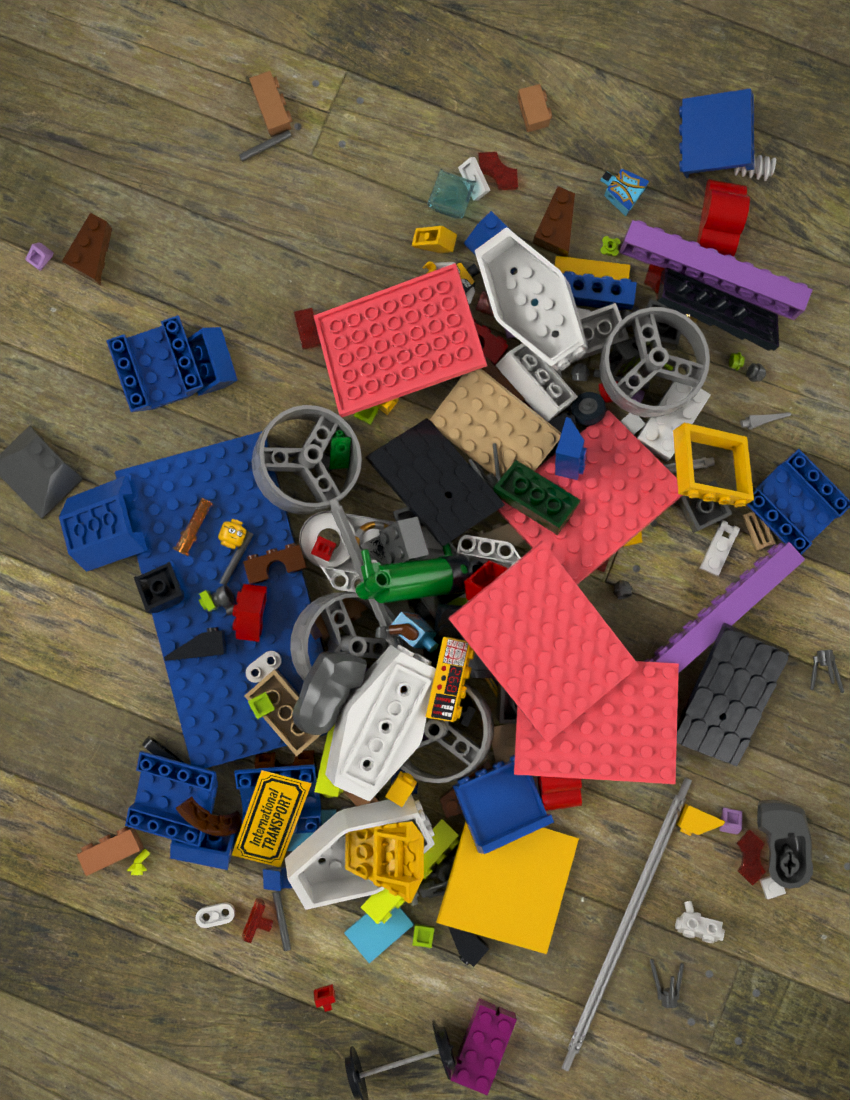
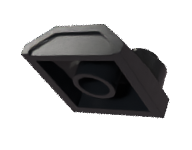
[133,561,185,613]

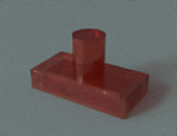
[294,308,321,350]
[242,898,273,943]

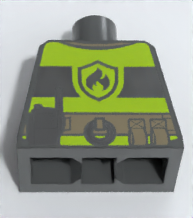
[609,338,651,378]

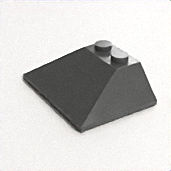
[0,425,83,519]

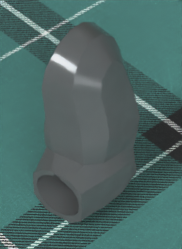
[292,651,367,735]
[757,800,813,889]

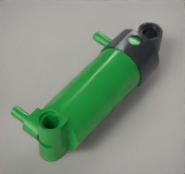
[356,543,484,603]

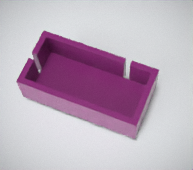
[451,998,517,1096]

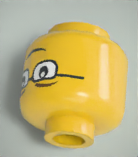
[218,519,247,549]

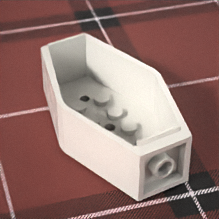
[474,227,589,371]
[325,644,436,801]
[285,794,435,910]

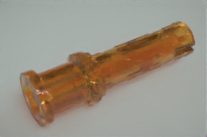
[172,498,213,556]

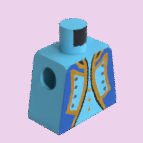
[600,169,649,216]

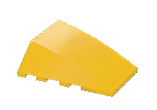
[345,821,424,903]

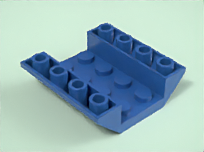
[106,315,204,412]
[746,449,850,555]
[59,476,147,572]
[125,751,218,847]
[234,764,322,834]

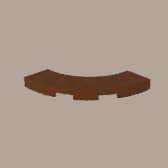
[176,796,242,836]

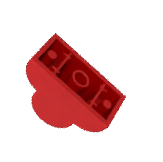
[697,179,750,257]
[537,776,582,811]

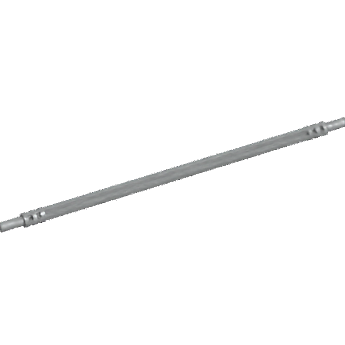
[561,777,692,1071]

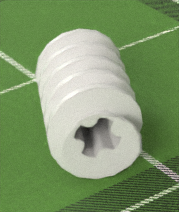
[734,155,776,181]

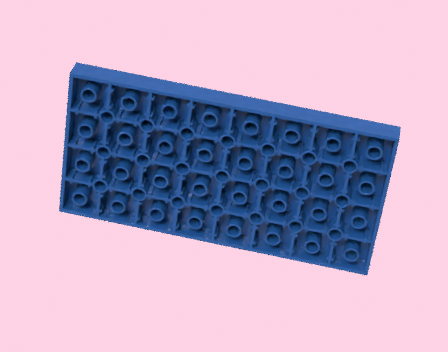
[115,431,328,769]

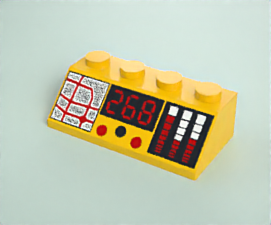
[425,637,475,722]

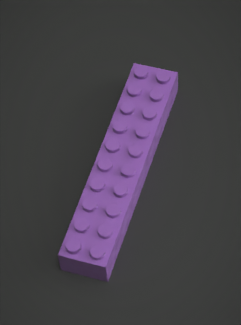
[619,220,813,320]
[644,542,805,673]

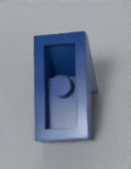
[263,867,293,891]

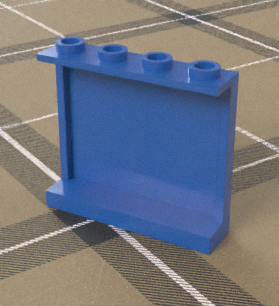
[679,88,755,178]
[453,755,554,854]

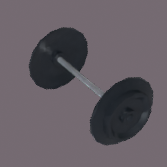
[345,1020,456,1100]

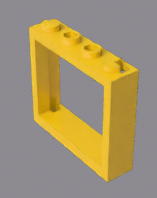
[673,422,754,508]

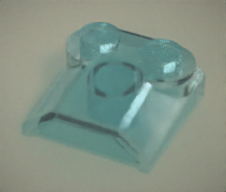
[428,169,476,219]

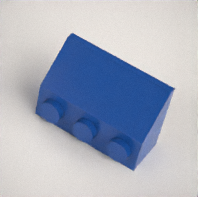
[464,211,517,274]
[187,327,238,396]
[555,417,587,480]
[170,833,237,870]

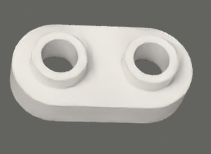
[246,651,282,683]
[196,902,235,928]

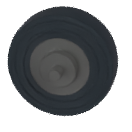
[571,392,606,425]

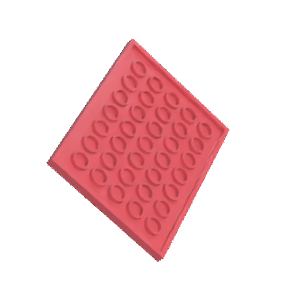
[314,263,488,417]
[497,410,683,585]
[448,541,639,743]
[514,661,679,784]

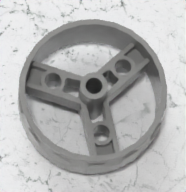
[599,307,710,417]
[252,405,362,515]
[290,592,403,681]
[384,682,494,783]

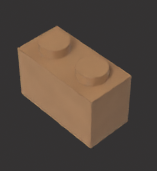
[517,84,552,132]

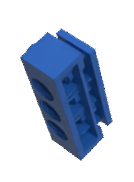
[562,271,637,311]

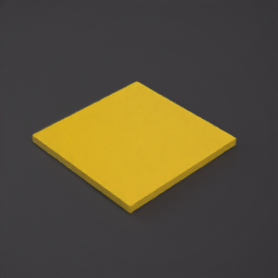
[436,822,579,954]

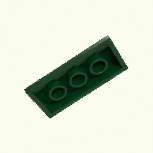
[494,460,581,535]

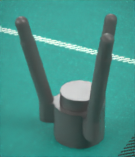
[469,443,501,490]
[810,650,844,693]
[419,870,448,898]
[650,959,684,1008]

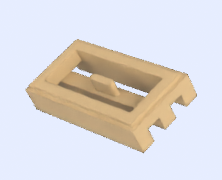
[742,511,776,551]

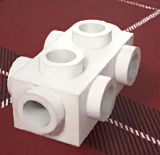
[675,901,725,943]

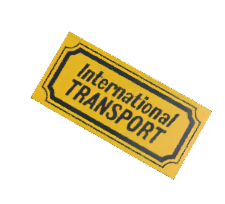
[232,770,312,867]

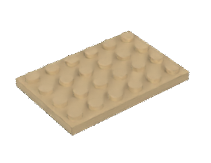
[430,369,561,478]

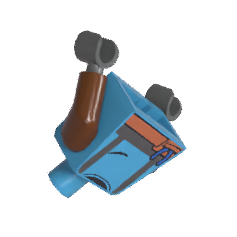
[375,612,438,653]

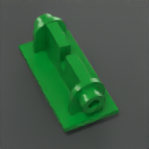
[329,430,351,469]

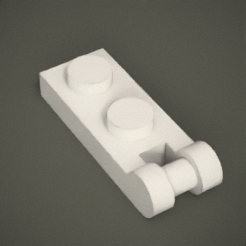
[700,520,740,576]

